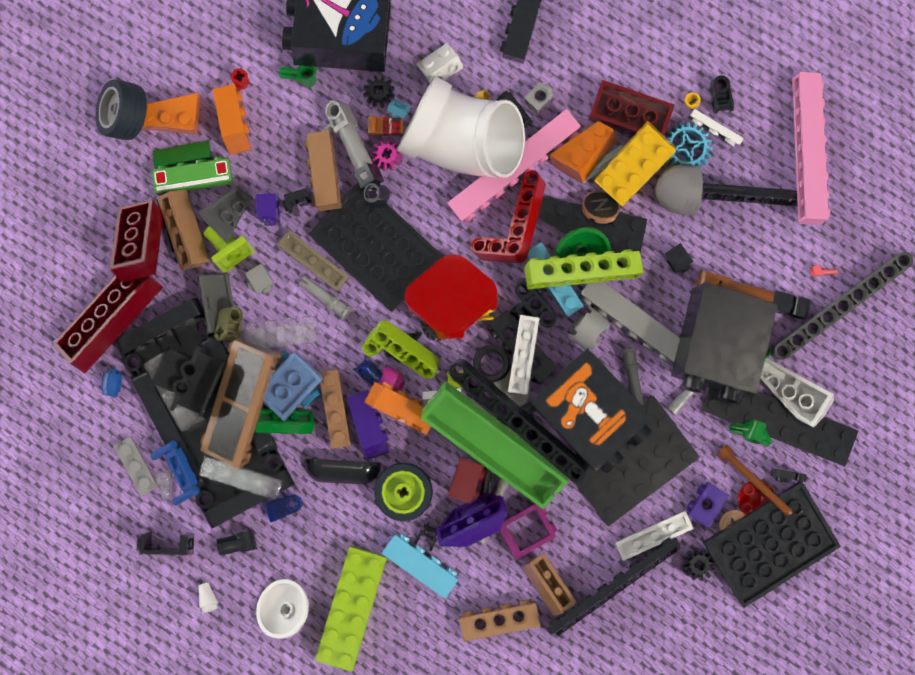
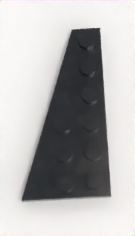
[538,197,647,267]

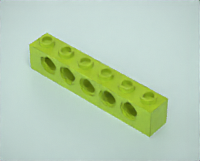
[524,249,644,289]

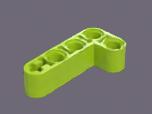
[362,320,440,379]

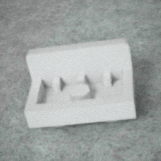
[416,43,463,84]

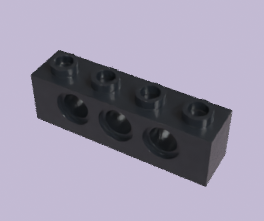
[489,310,557,383]

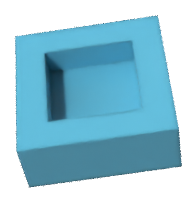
[387,99,411,118]

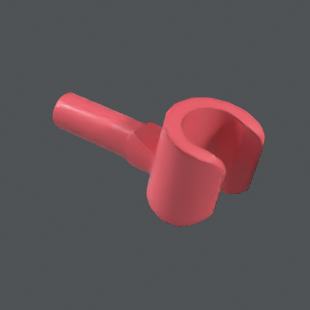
[810,265,838,277]

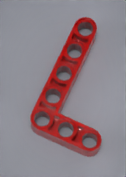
[470,170,546,263]

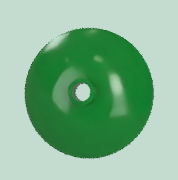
[555,227,611,273]

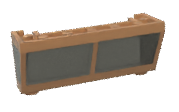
[200,339,283,469]

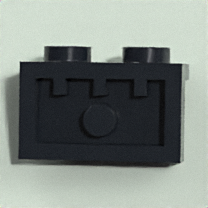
[283,188,314,217]

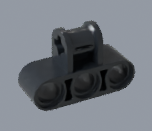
[509,278,557,328]

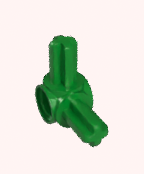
[279,66,317,88]
[729,420,773,447]

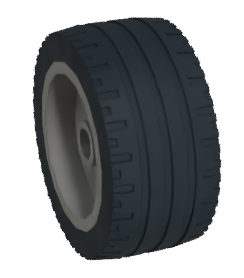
[95,80,147,140]

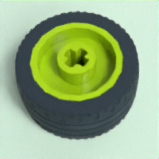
[374,463,433,521]

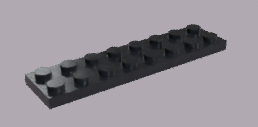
[701,388,858,467]
[547,537,681,638]

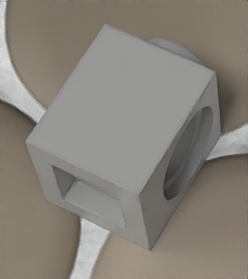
[523,82,554,114]

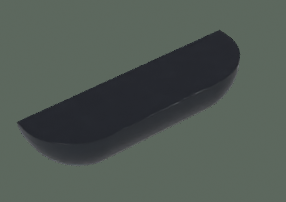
[305,459,381,485]

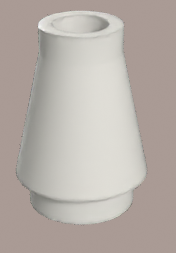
[198,583,218,613]

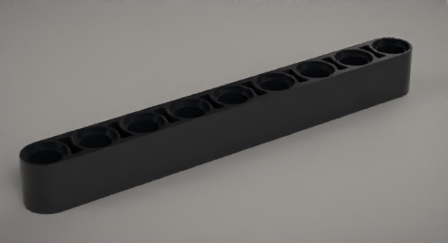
[449,359,587,483]

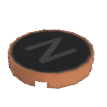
[581,191,620,223]

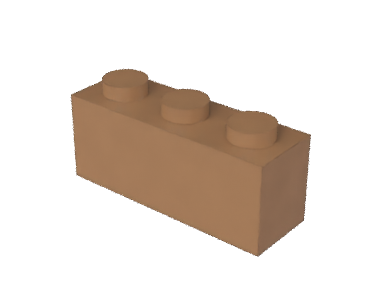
[522,553,577,616]

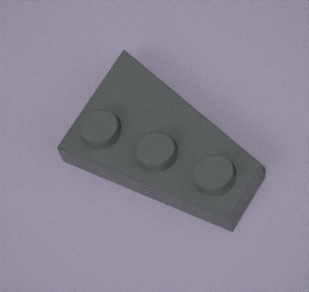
[200,185,252,243]

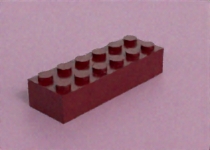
[53,276,163,374]

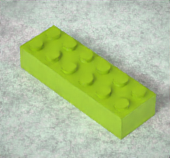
[315,545,387,672]

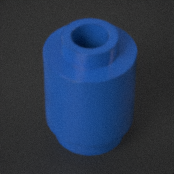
[101,369,123,397]

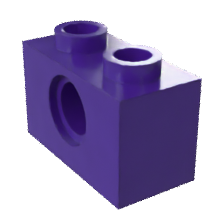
[256,193,281,226]
[686,482,729,528]

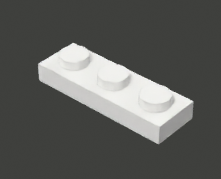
[690,109,744,146]

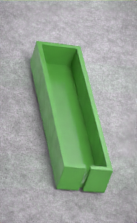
[421,381,568,509]

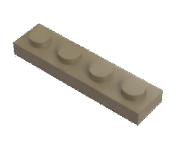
[277,230,349,292]

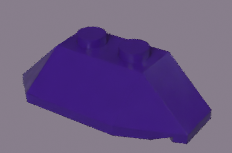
[436,493,507,547]

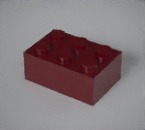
[448,455,486,504]

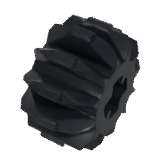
[363,75,395,108]
[682,548,715,581]

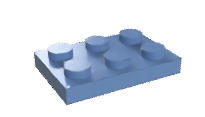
[264,351,324,421]

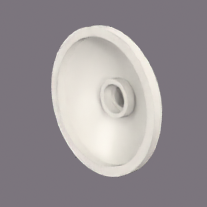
[256,579,309,639]

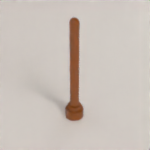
[717,445,792,516]

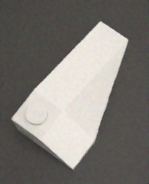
[761,358,834,428]

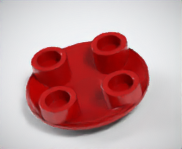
[737,480,774,515]

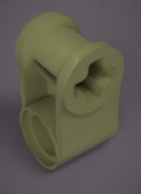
[214,306,243,344]

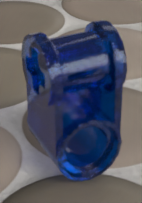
[352,355,383,386]
[264,495,303,523]

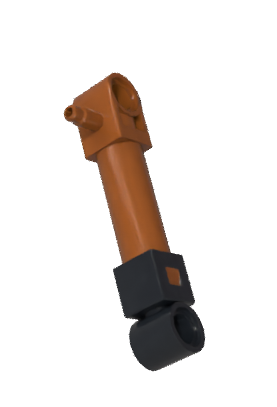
[696,271,811,320]

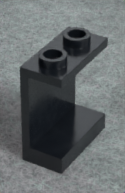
[137,532,194,555]

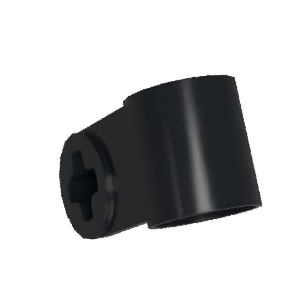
[710,75,734,114]

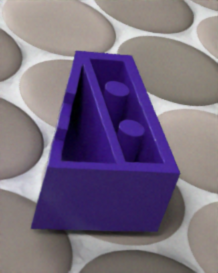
[347,390,390,460]

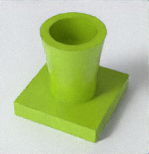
[204,226,256,274]

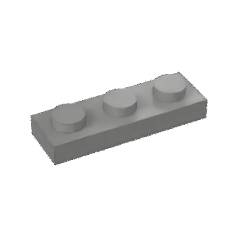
[113,437,159,497]

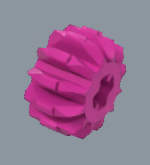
[371,139,403,172]

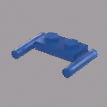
[150,441,200,506]

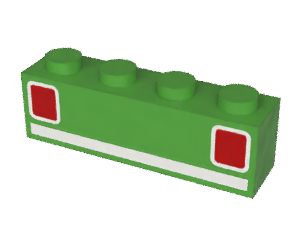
[152,156,234,196]

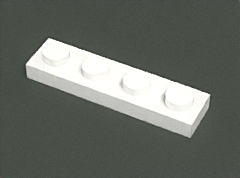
[508,315,539,395]
[615,511,694,561]

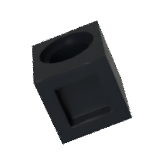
[663,243,694,274]

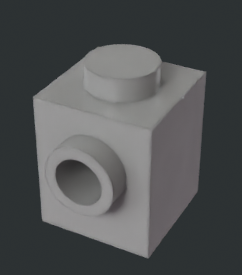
[245,263,275,295]

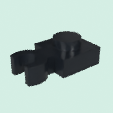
[770,468,807,483]

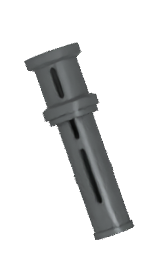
[620,347,644,405]

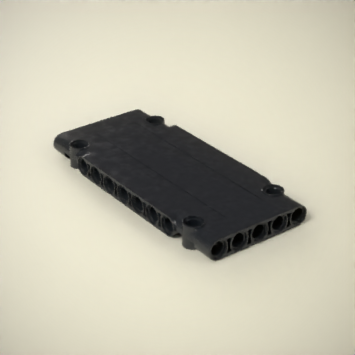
[114,298,295,529]

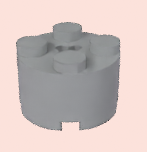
[566,306,610,350]

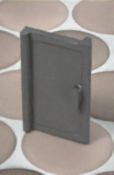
[197,273,234,334]

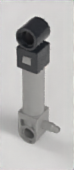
[322,101,390,204]

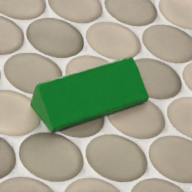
[153,140,212,169]
[255,409,315,434]

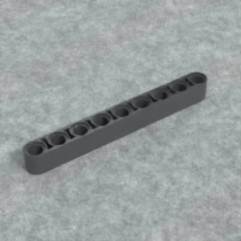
[771,252,914,360]

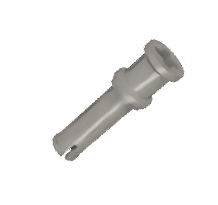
[299,276,353,321]

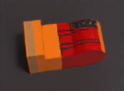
[368,116,403,136]

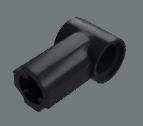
[216,530,257,555]

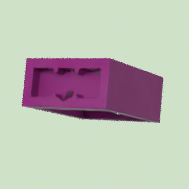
[500,503,558,560]

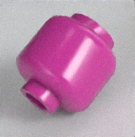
[375,367,405,393]

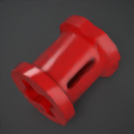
[231,68,249,90]

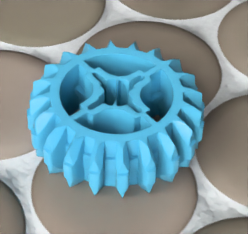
[665,122,713,168]

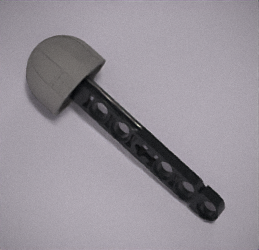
[655,165,798,216]

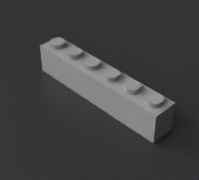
[579,282,680,363]

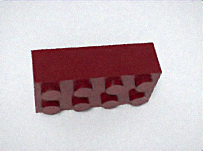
[588,80,675,136]
[109,199,163,282]

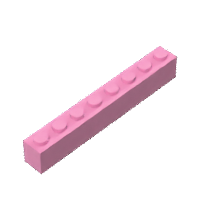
[792,72,830,225]
[447,109,581,223]

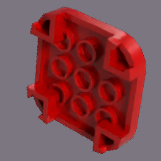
[405,254,499,341]

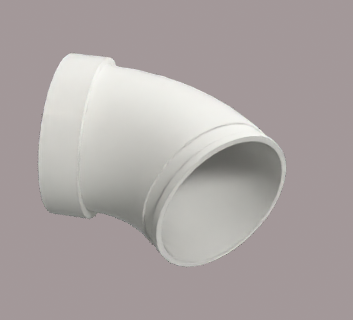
[397,76,525,178]

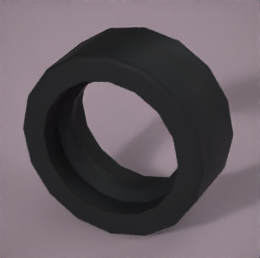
[473,345,511,382]

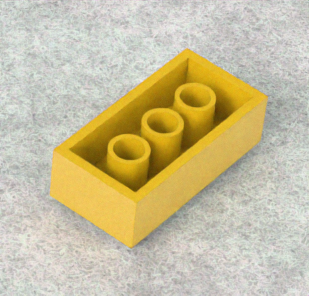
[594,121,676,207]

